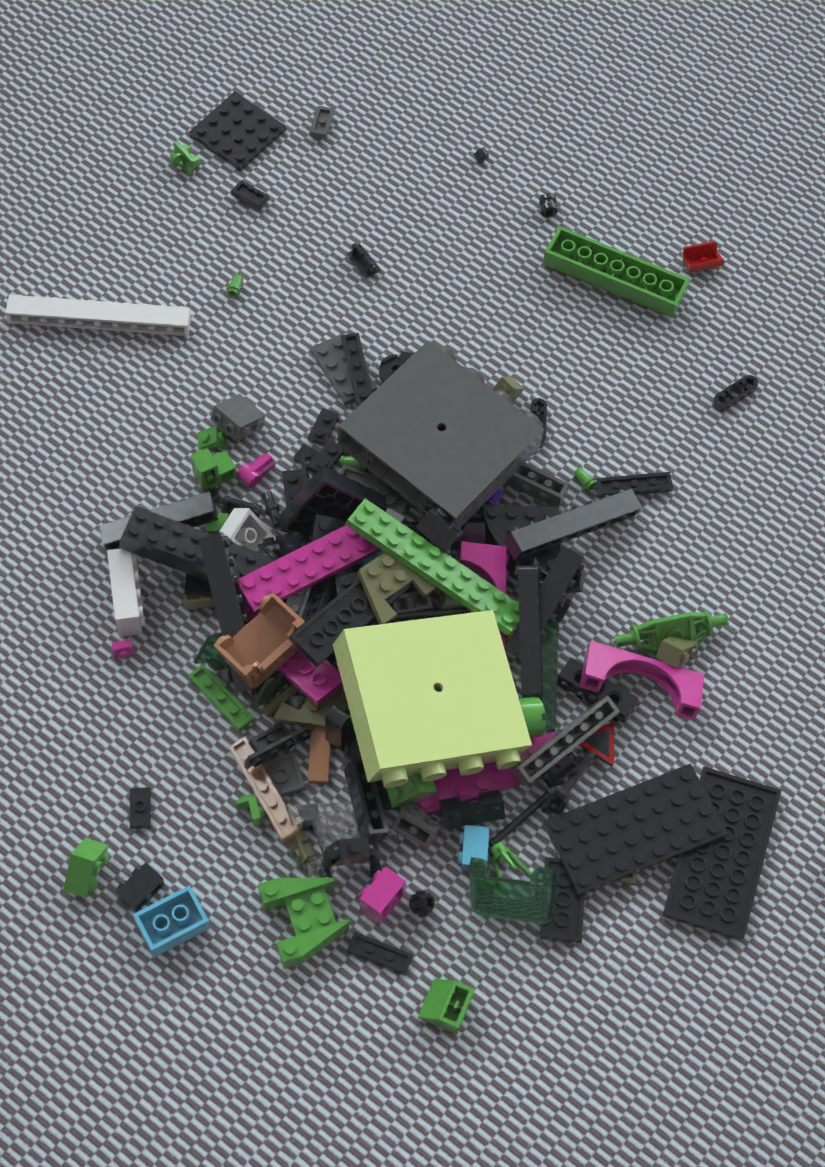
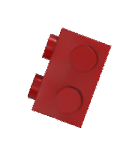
[683,241,724,272]

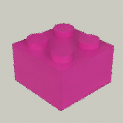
[359,867,406,926]

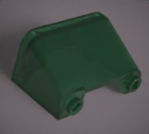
[469,857,558,924]

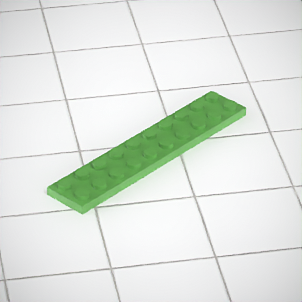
[345,499,519,636]

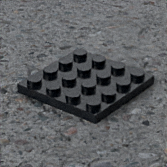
[189,91,286,171]

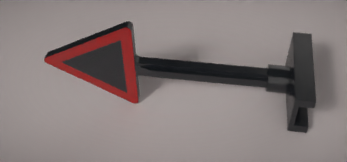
[541,723,614,816]

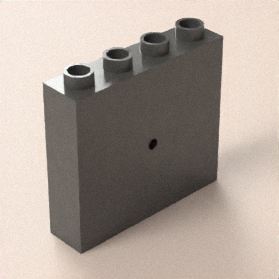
[337,340,544,527]

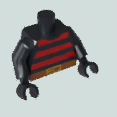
[318,837,382,878]

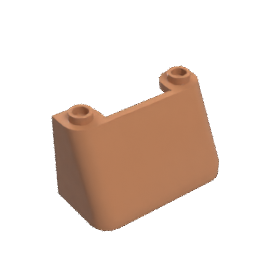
[213,592,305,689]

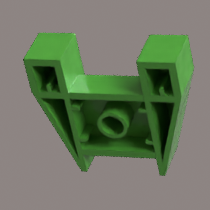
[258,878,349,969]

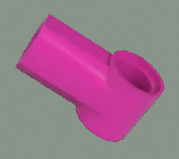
[236,453,275,488]

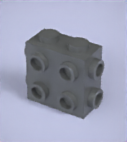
[210,394,266,441]

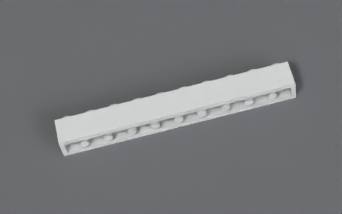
[6,295,191,336]

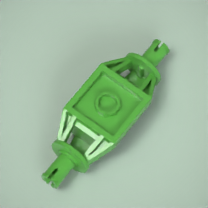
[613,610,729,657]

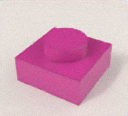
[111,639,134,659]

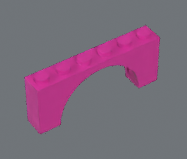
[456,541,509,655]
[580,641,704,721]

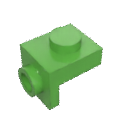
[197,426,228,450]
[236,795,265,827]

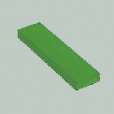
[188,664,255,733]

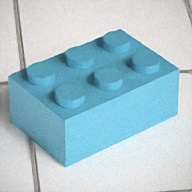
[133,885,210,958]

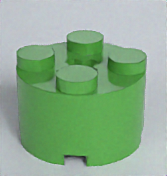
[519,697,546,738]

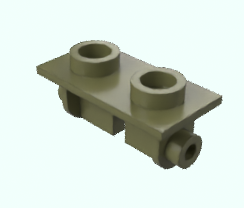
[286,824,315,868]

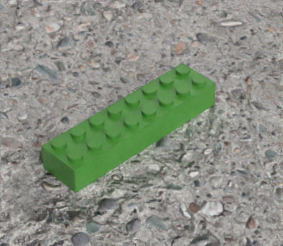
[543,226,690,318]

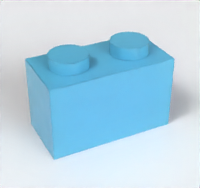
[458,825,489,873]

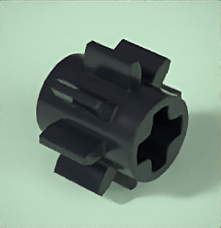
[409,890,435,917]

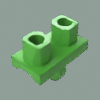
[170,141,201,175]

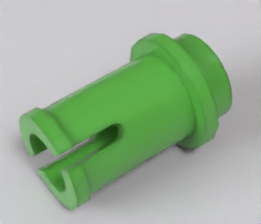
[226,274,244,297]
[573,467,596,491]

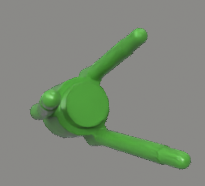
[489,842,536,891]

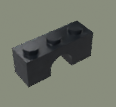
[439,789,505,830]

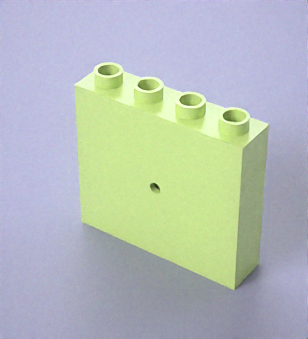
[333,610,532,788]

